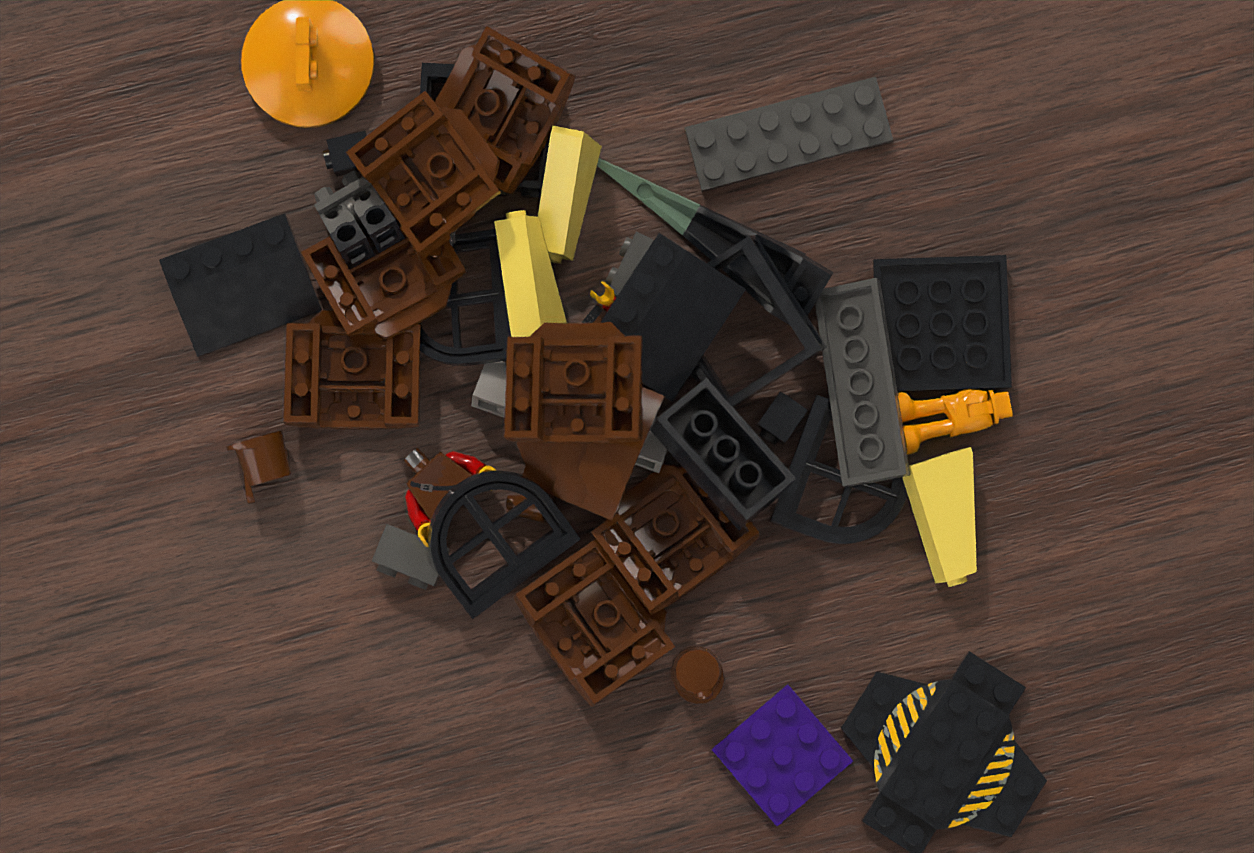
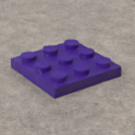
[711,684,853,826]

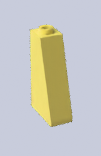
[538,126,602,264]
[494,211,567,337]
[902,447,977,587]

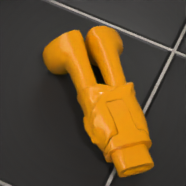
[898,389,1013,455]

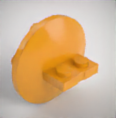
[241,0,374,128]

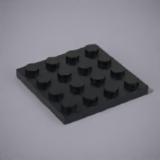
[873,255,1012,392]

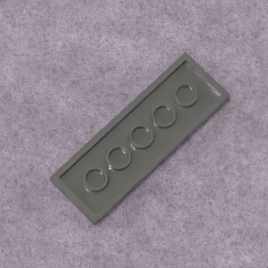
[684,77,893,192]
[815,278,910,487]

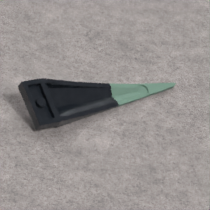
[597,158,834,326]

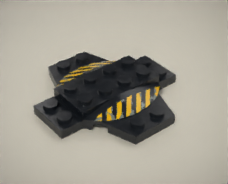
[841,651,1047,853]

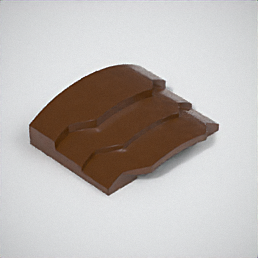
[435,26,576,194]
[346,91,501,258]
[301,213,466,339]
[284,310,421,430]
[504,322,643,444]
[516,387,665,521]
[591,465,760,615]
[514,539,675,707]

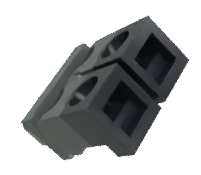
[314,170,405,270]

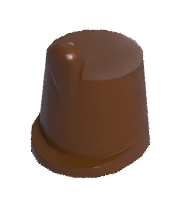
[226,430,291,504]
[671,646,724,704]

